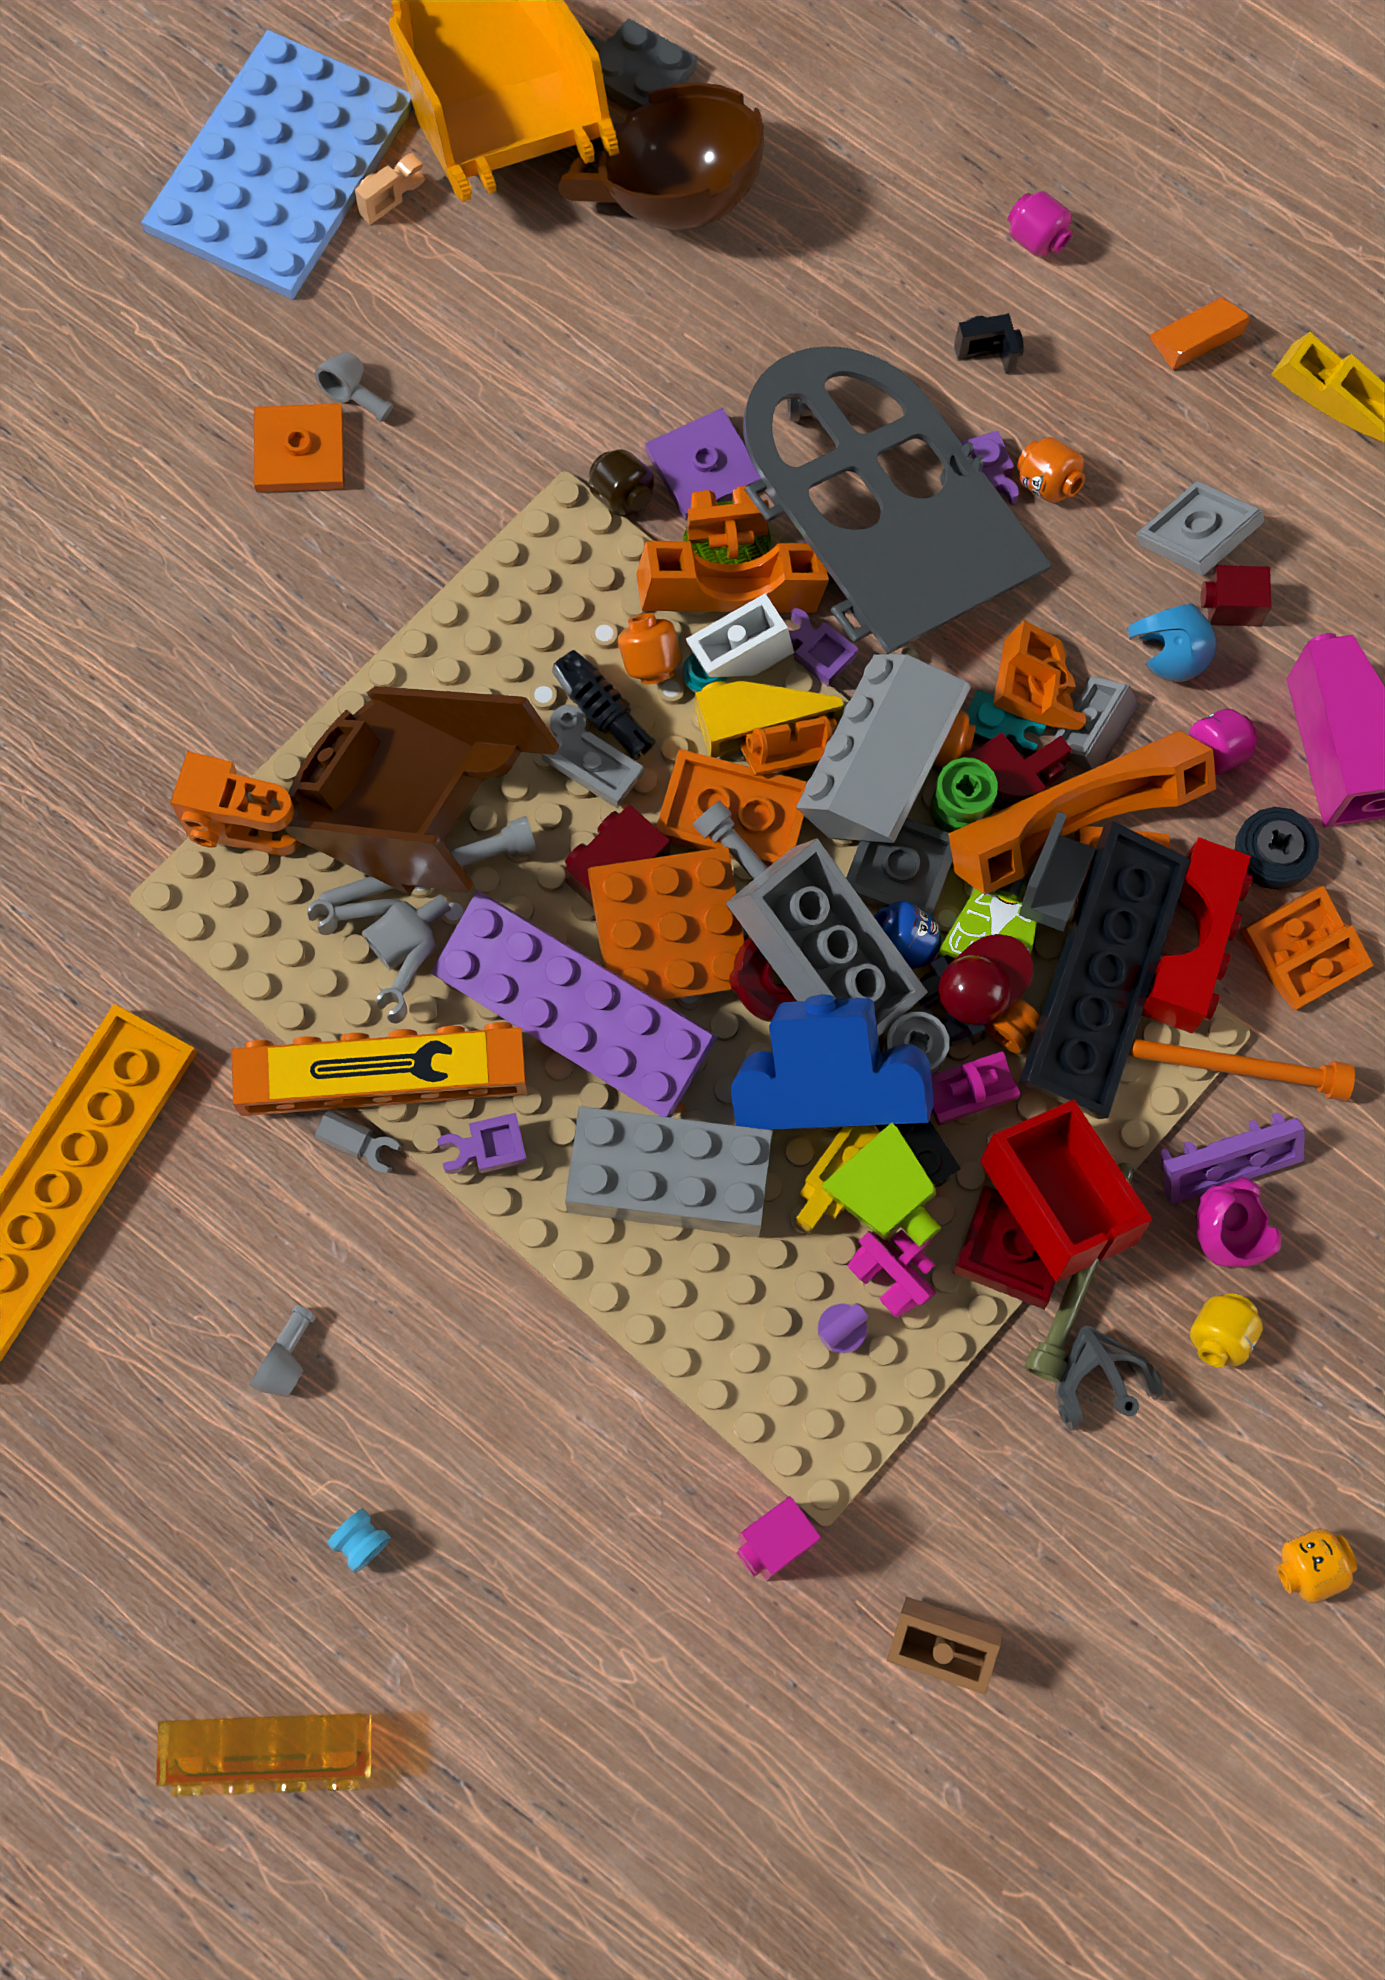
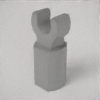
[315,1110,404,1173]

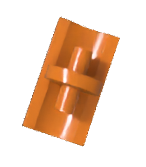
[687,485,769,560]

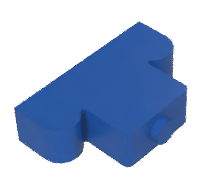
[731,994,935,1130]

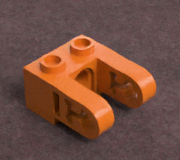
[170,751,302,856]

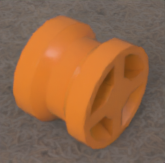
[984,998,1040,1054]

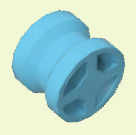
[327,1508,391,1573]

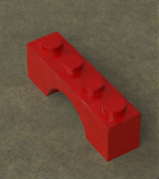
[1141,837,1253,1034]

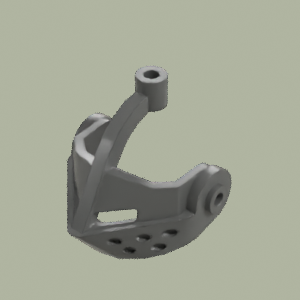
[1055,1325,1163,1431]

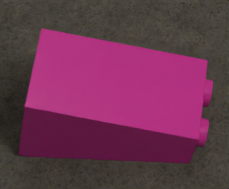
[1286,633,1385,828]

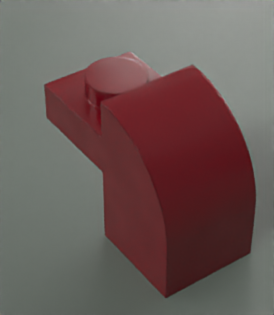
[966,732,1072,810]

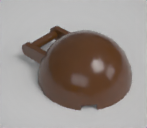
[558,83,764,230]

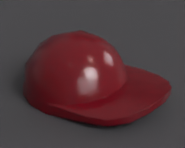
[938,934,1033,1025]

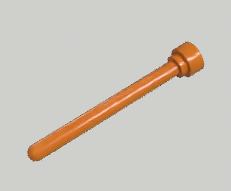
[1129,1039,1355,1101]

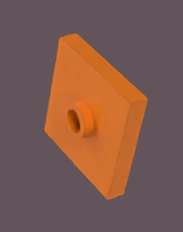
[254,403,344,493]

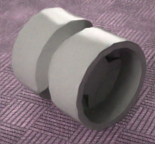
[881,1012,949,1075]

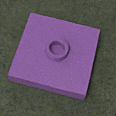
[645,408,761,521]

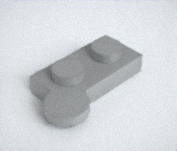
[541,705,644,809]

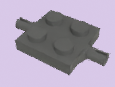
[584,18,698,111]

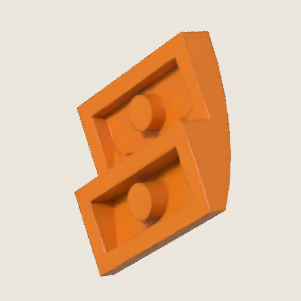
[1240,885,1374,1010]

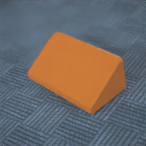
[1149,297,1250,370]

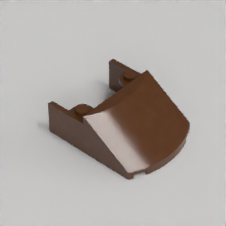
[284,686,559,895]

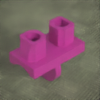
[931,1051,1020,1126]
[847,1229,937,1318]

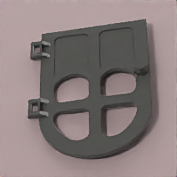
[743,346,1052,654]

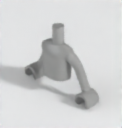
[307,895,451,1024]

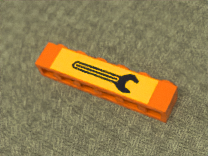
[232,1022,527,1116]

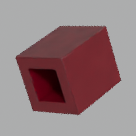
[1201,565,1272,627]

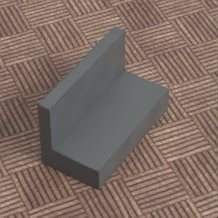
[1019,812,1096,932]

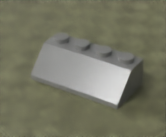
[796,654,971,843]

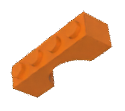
[636,541,829,613]

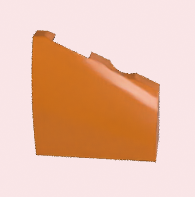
[993,620,1086,730]

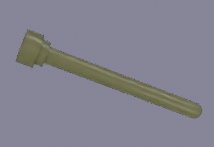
[1024,1162,1134,1383]

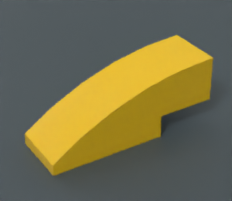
[1271,332,1385,443]

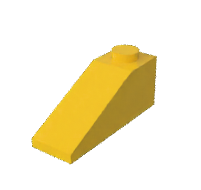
[695,680,844,758]

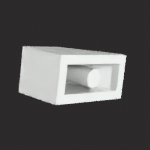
[686,594,794,677]

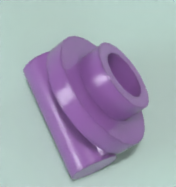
[818,1303,869,1354]

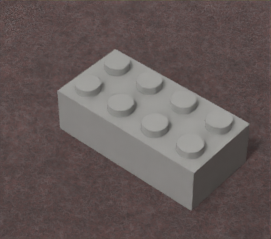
[726,838,928,1037]
[565,1106,772,1237]

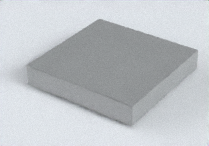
[1136,481,1265,576]

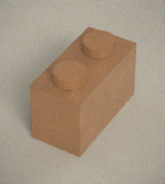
[886,1597,1003,1695]

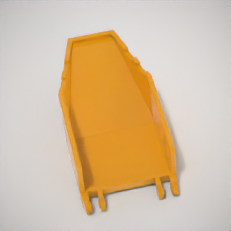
[389,0,619,202]

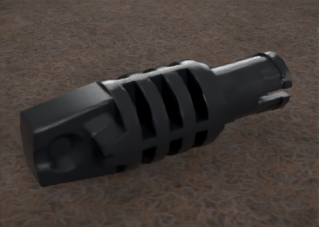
[552,650,656,761]

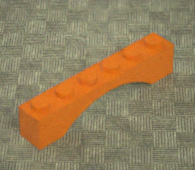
[948,730,1217,895]

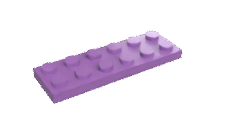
[431,891,718,1118]

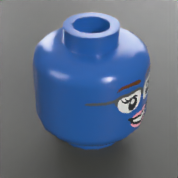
[874,900,941,970]

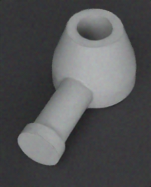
[315,352,394,423]
[249,1305,316,1397]

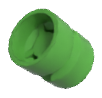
[930,757,998,833]

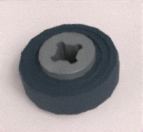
[1235,806,1319,890]

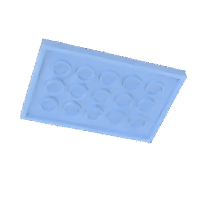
[141,30,413,300]

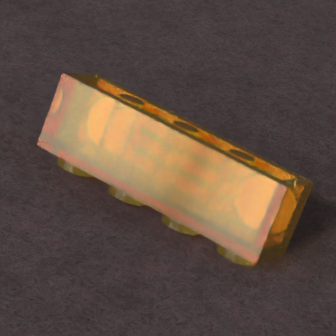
[156,1713,371,1796]

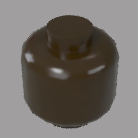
[589,449,654,516]

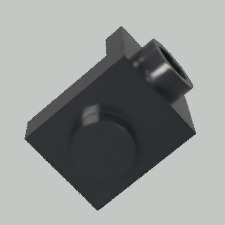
[954,313,1024,374]

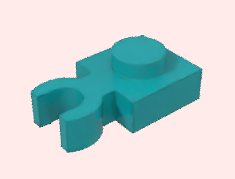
[967,689,1046,756]

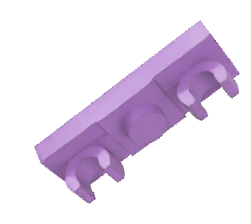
[1161,1113,1305,1205]

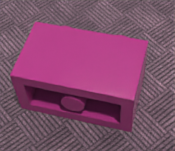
[736,1496,821,1581]

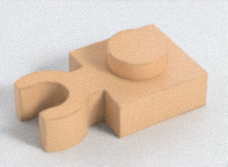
[355,153,425,225]

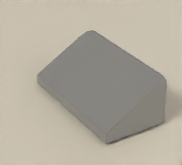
[1051,676,1138,771]

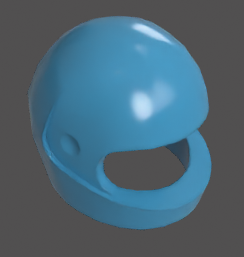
[1127,604,1217,682]

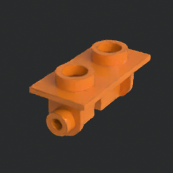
[739,715,838,776]

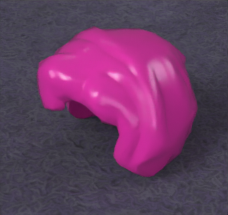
[1195,1176,1282,1269]

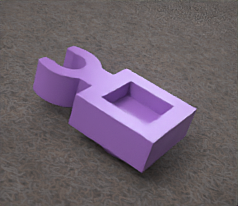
[961,430,1019,505]
[789,607,858,687]
[438,1113,527,1174]

